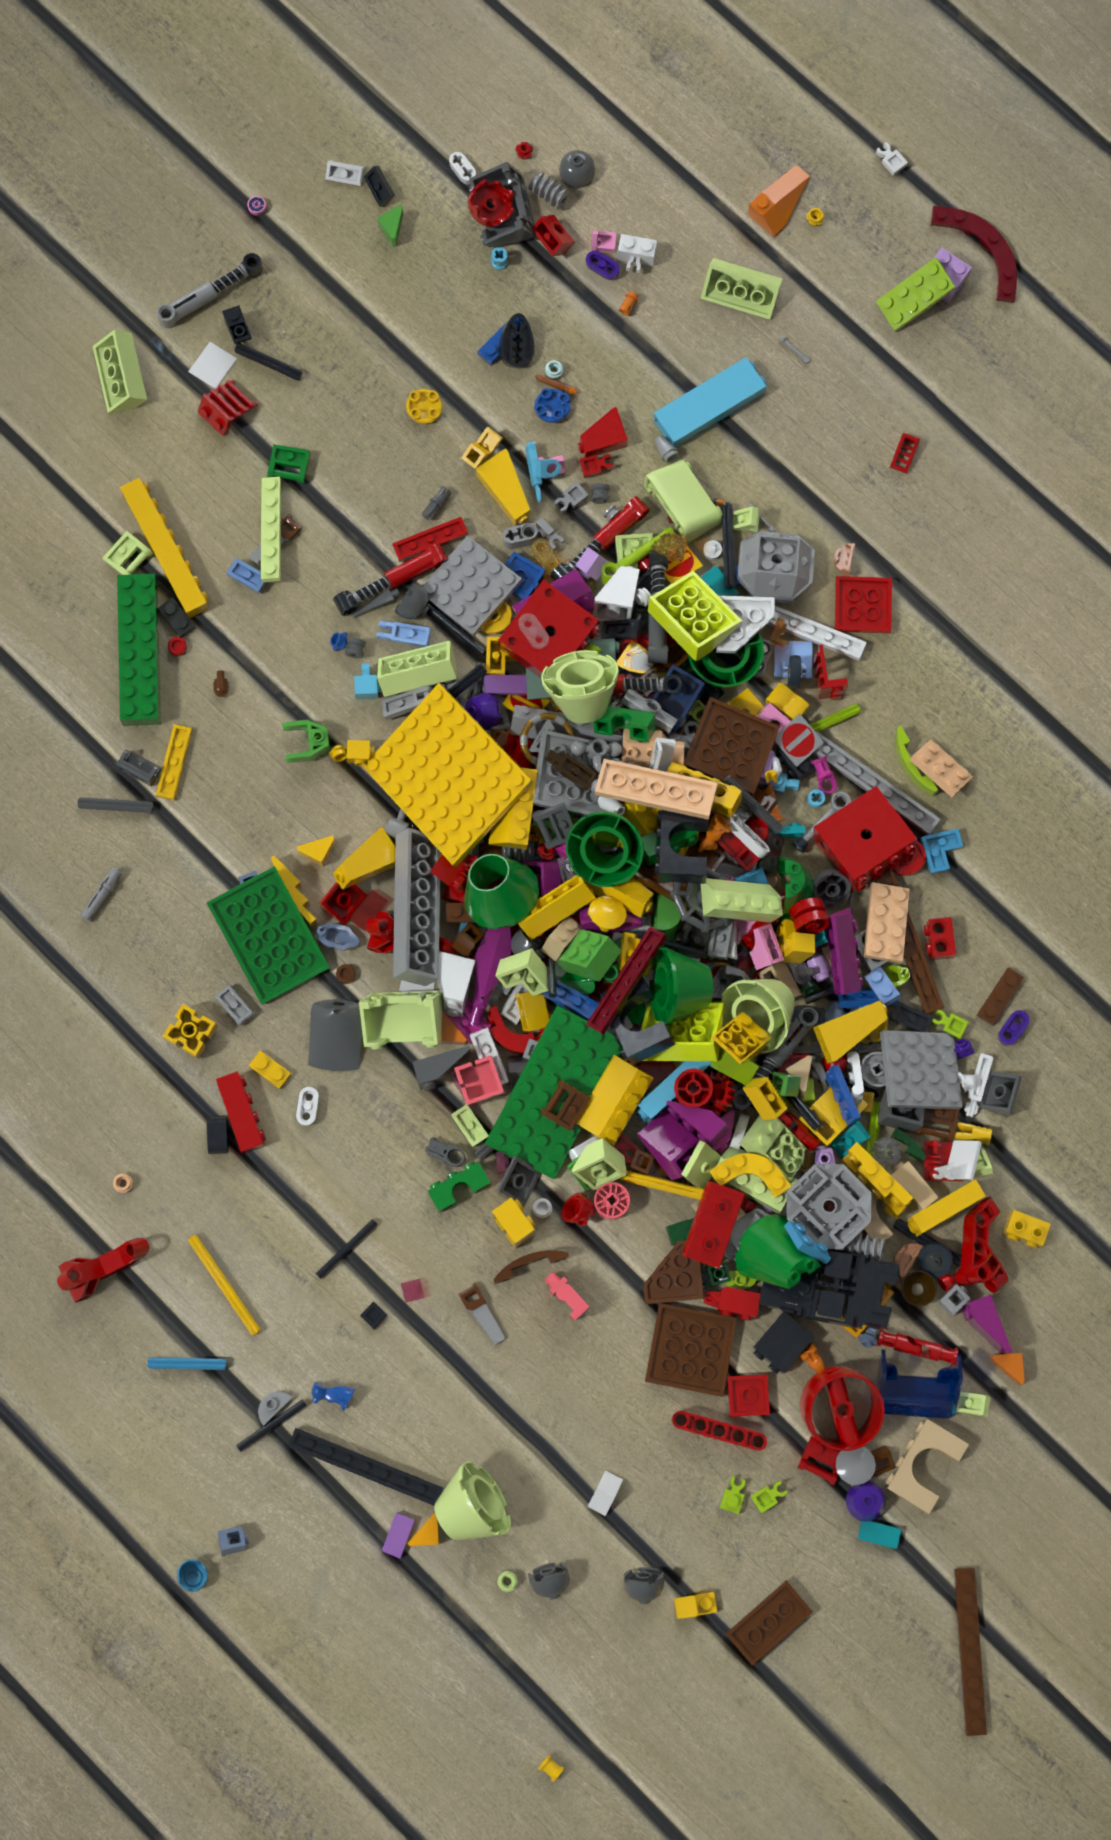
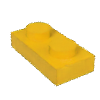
[248,1050,291,1089]

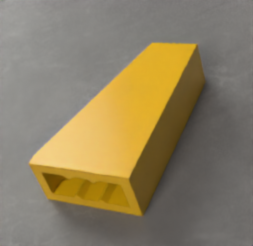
[476,448,530,526]
[333,827,396,889]
[588,878,653,918]
[813,1000,888,1064]
[907,1179,986,1237]

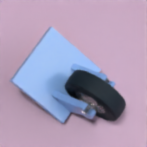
[774,640,812,689]

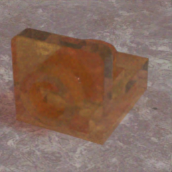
[771,618,790,647]

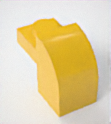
[461,427,503,469]

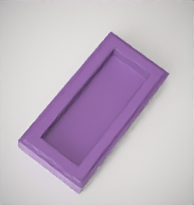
[382,1513,415,1558]

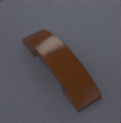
[630,1149,695,1187]
[493,1250,569,1285]

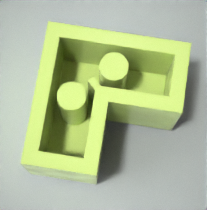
[496,949,548,996]

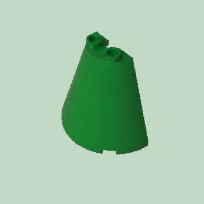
[778,856,815,924]
[735,1214,820,1289]

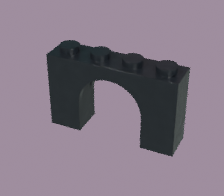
[655,810,708,884]
[600,976,675,1065]

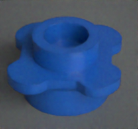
[330,632,347,651]

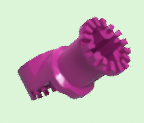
[811,756,837,794]

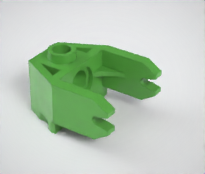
[282,720,330,763]

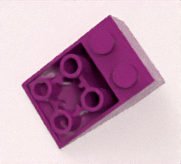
[666,1101,728,1147]
[637,1110,699,1180]

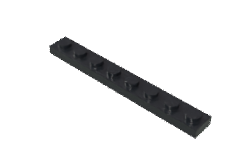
[288,1428,443,1506]

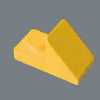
[674,1592,717,1619]

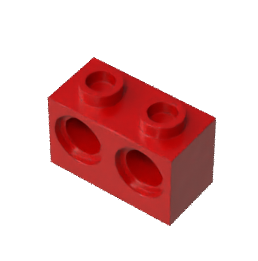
[924,917,956,960]

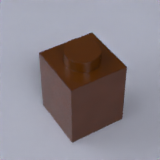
[452,923,485,958]

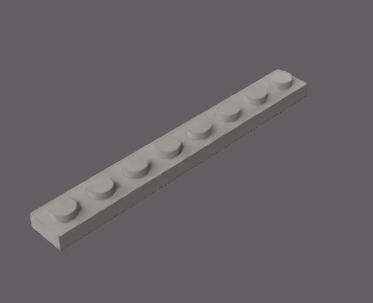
[813,732,940,835]

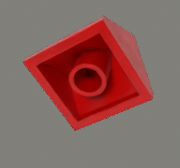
[319,882,368,926]

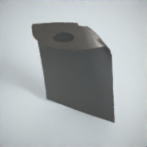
[308,999,362,1071]

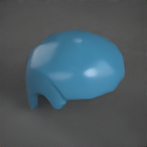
[177,1559,208,1592]

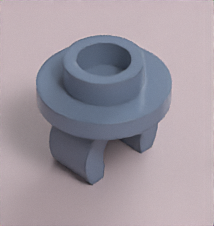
[858,1328,878,1348]

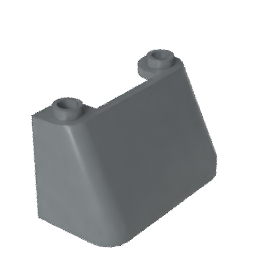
[469,162,536,247]

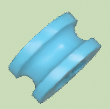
[807,789,825,808]

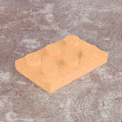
[910,739,973,798]

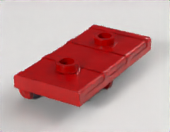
[682,1181,745,1269]

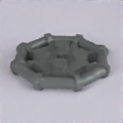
[670,867,729,933]

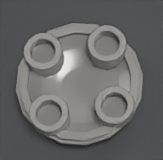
[836,1446,876,1485]

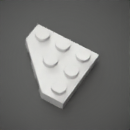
[716,596,775,653]

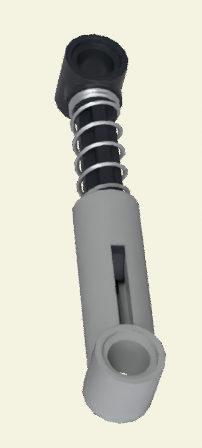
[157,253,263,329]

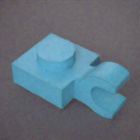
[766,773,800,794]

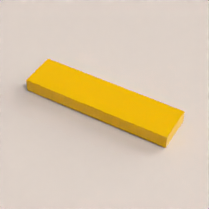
[155,724,193,801]

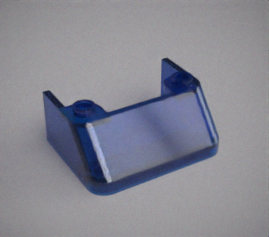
[877,1349,963,1419]

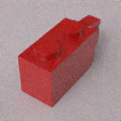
[703,1287,761,1321]

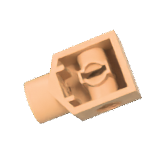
[622,729,685,768]

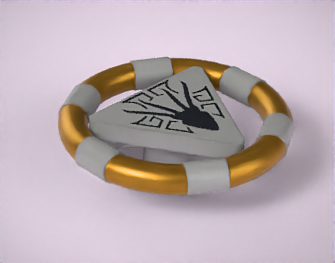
[520,713,575,766]

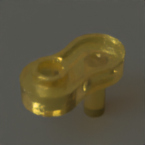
[531,538,560,574]

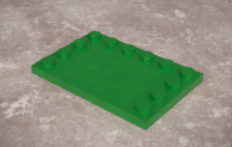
[206,866,330,1005]

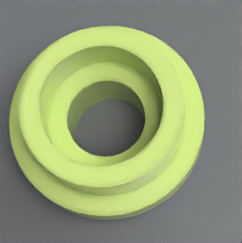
[497,1571,518,1592]

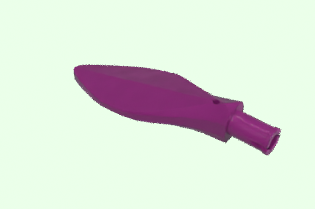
[468,925,511,1027]

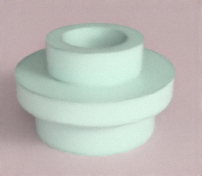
[545,360,563,379]

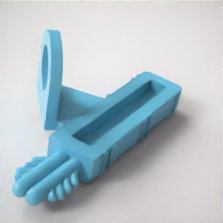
[525,442,561,502]

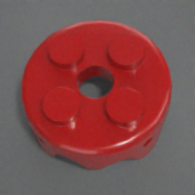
[468,179,514,227]

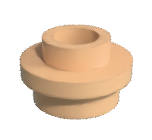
[113,1173,133,1193]

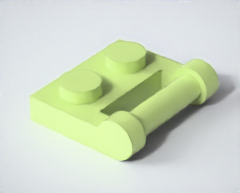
[102,531,153,575]

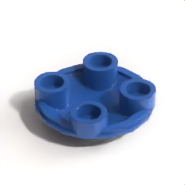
[534,388,571,423]

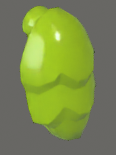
[867,965,910,989]

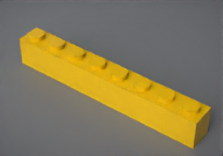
[120,477,209,618]

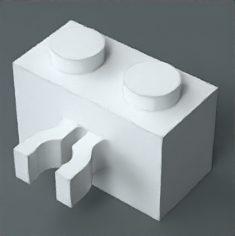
[617,234,657,273]

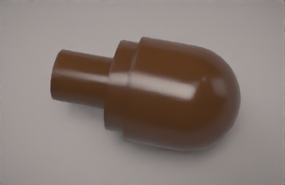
[213,670,229,697]

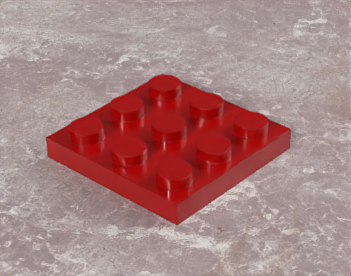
[834,576,892,634]

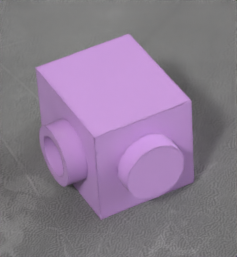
[575,547,609,581]
[815,1146,835,1164]

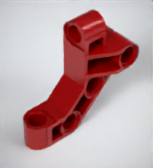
[366,912,457,955]
[955,1196,1009,1293]
[57,1237,149,1303]

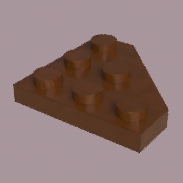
[643,1240,704,1304]

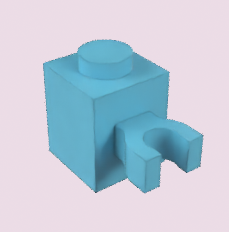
[354,663,382,699]

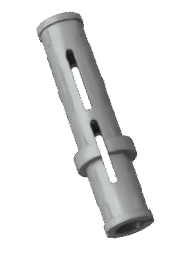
[80,867,122,922]

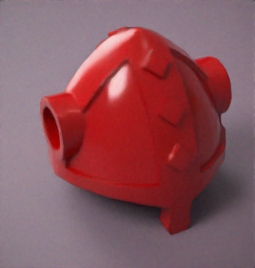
[561,1193,596,1226]

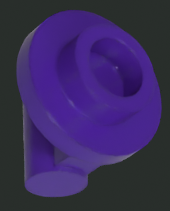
[953,1039,974,1060]

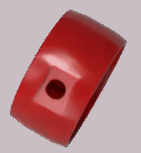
[799,1366,884,1451]

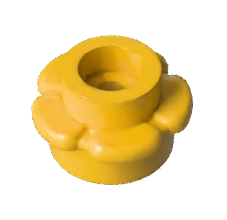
[806,208,824,226]
[329,745,347,762]

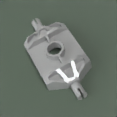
[722,1208,787,1263]

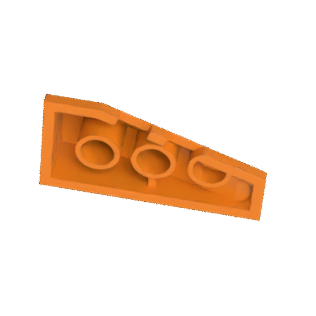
[748,165,810,237]

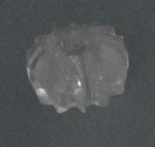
[870,1137,903,1171]

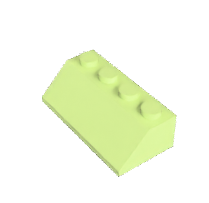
[700,258,783,319]
[92,330,147,414]
[377,641,457,697]
[701,878,783,922]
[712,1147,798,1215]

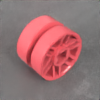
[594,1182,630,1221]

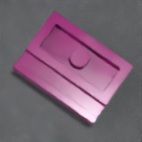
[445,998,491,1045]

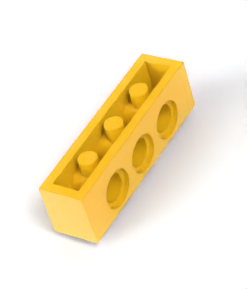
[666,762,742,818]

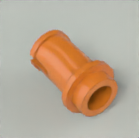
[619,291,639,316]

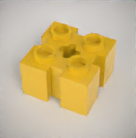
[162,1004,218,1059]

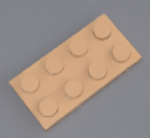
[863,882,910,963]

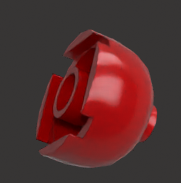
[674,1068,713,1108]

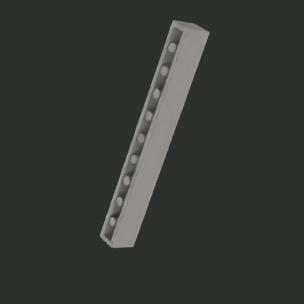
[510,705,694,760]

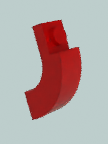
[487,1005,534,1055]

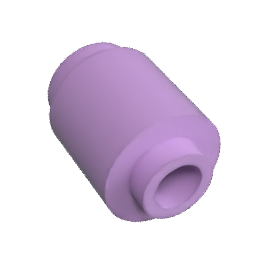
[807,953,831,983]

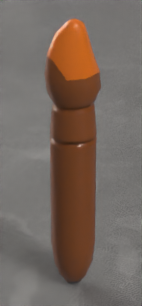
[535,375,577,394]

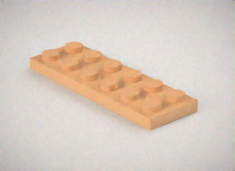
[595,759,717,820]

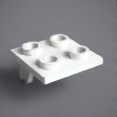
[933,1140,982,1180]

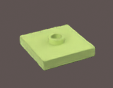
[681,1140,721,1189]

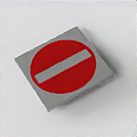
[775,714,824,767]

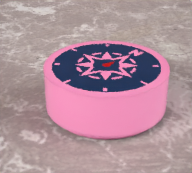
[247,196,266,216]

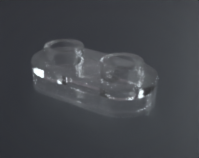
[518,613,549,649]

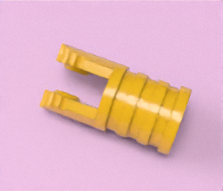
[955,1122,992,1146]

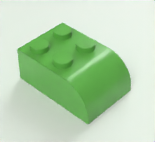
[652,891,681,948]
[557,930,621,981]

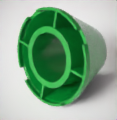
[688,632,764,688]
[566,811,644,887]
[464,854,539,929]
[649,948,713,1026]

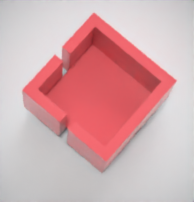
[454,1055,505,1106]

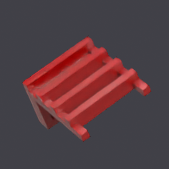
[197,379,258,436]
[812,644,848,700]

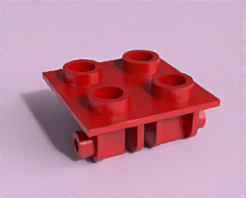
[430,853,478,894]
[924,1140,963,1182]

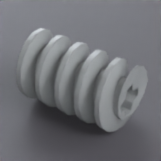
[528,171,568,210]
[842,1233,886,1261]

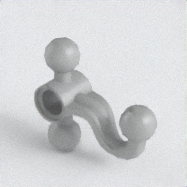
[570,738,622,794]

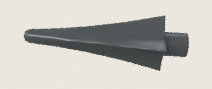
[353,589,400,617]

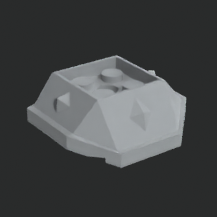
[737,531,815,604]
[786,1164,872,1249]

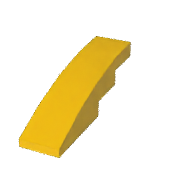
[271,855,317,928]

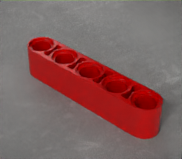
[671,1411,767,1451]

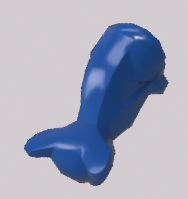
[311,1382,355,1411]

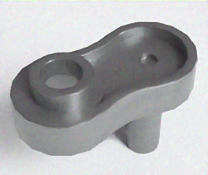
[785,961,814,986]

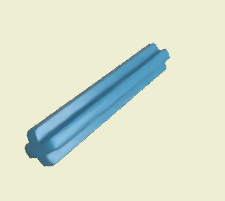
[147,1358,227,1370]

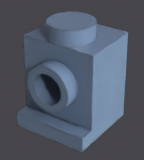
[218,1526,249,1557]

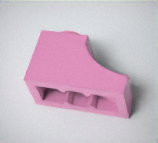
[750,924,785,970]

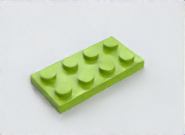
[876,257,956,332]

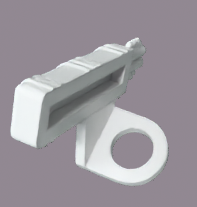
[956,1053,993,1117]

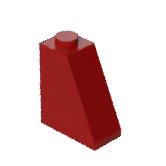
[577,407,628,457]

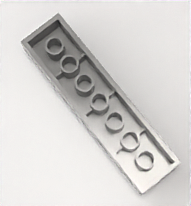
[393,828,440,986]

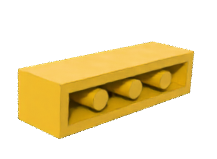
[518,875,596,940]

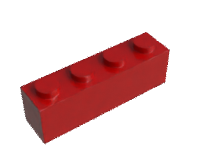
[216,1071,266,1154]

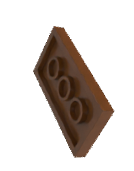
[725,1580,813,1666]

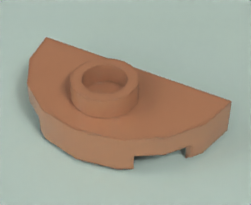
[834,543,855,576]
[894,1243,924,1279]

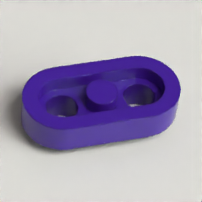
[586,251,619,280]
[998,1010,1029,1046]

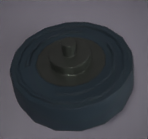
[918,1242,953,1278]

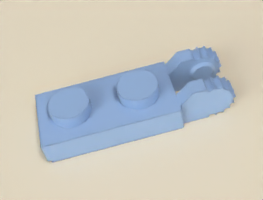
[376,621,431,647]

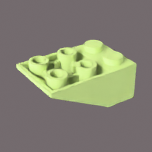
[739,1115,807,1181]

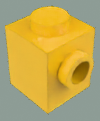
[347,740,374,766]

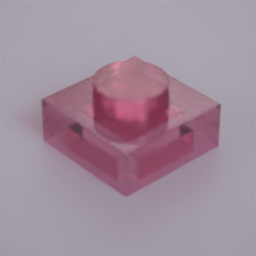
[496,1151,509,1174]
[401,1279,425,1303]

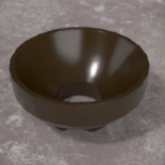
[901,1270,937,1307]

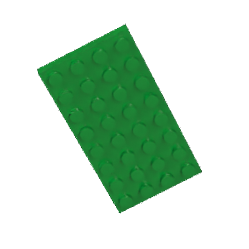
[485,1005,623,1179]

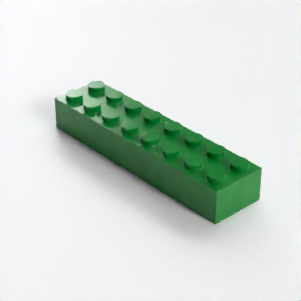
[117,574,161,726]

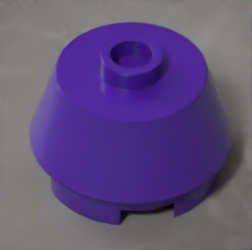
[464,693,501,731]
[846,1481,886,1522]

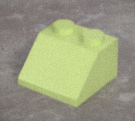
[572,1138,627,1190]

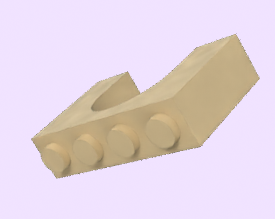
[863,1161,938,1243]
[885,1419,969,1514]

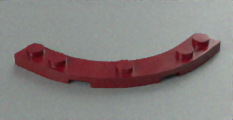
[931,206,1017,303]

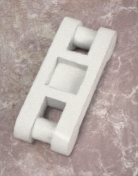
[847,1051,864,1104]

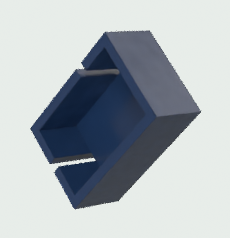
[652,664,708,734]

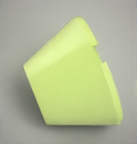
[541,650,619,723]
[721,979,795,1053]
[434,1461,511,1541]

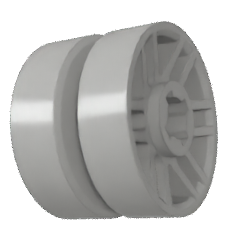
[860,1052,886,1090]

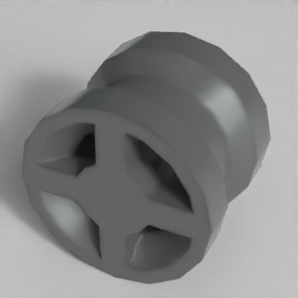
[591,483,610,504]
[345,638,366,658]

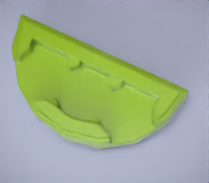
[725,1271,756,1290]

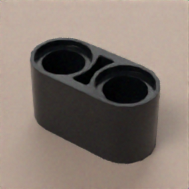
[207,1117,229,1154]

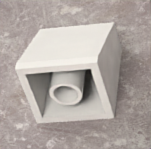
[593,566,640,622]
[437,951,475,1017]

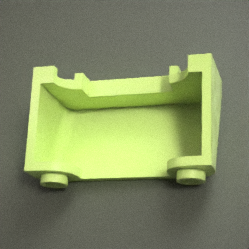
[644,460,723,544]
[359,990,443,1049]

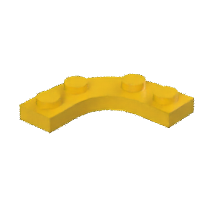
[709,1153,792,1199]

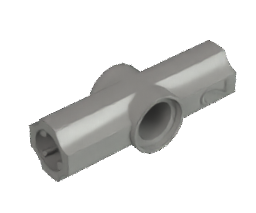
[621,689,677,734]

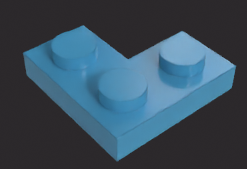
[921,829,963,875]
[784,1221,831,1264]

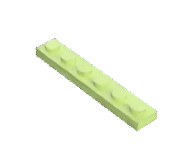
[261,477,281,582]

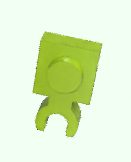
[932,1010,968,1040]
[719,1476,746,1514]
[750,1481,788,1514]

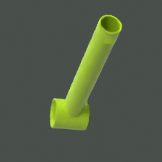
[601,527,676,585]

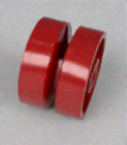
[789,898,830,934]

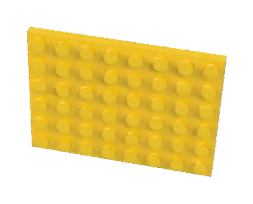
[362,683,534,867]

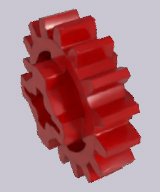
[701,1072,736,1115]

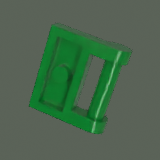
[267,444,310,484]

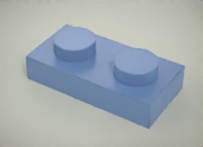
[227,558,266,593]
[864,967,901,1006]

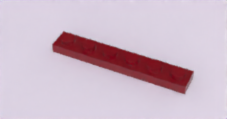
[586,926,667,1035]

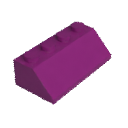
[512,569,595,636]
[826,915,863,994]

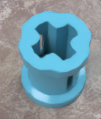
[491,247,508,270]

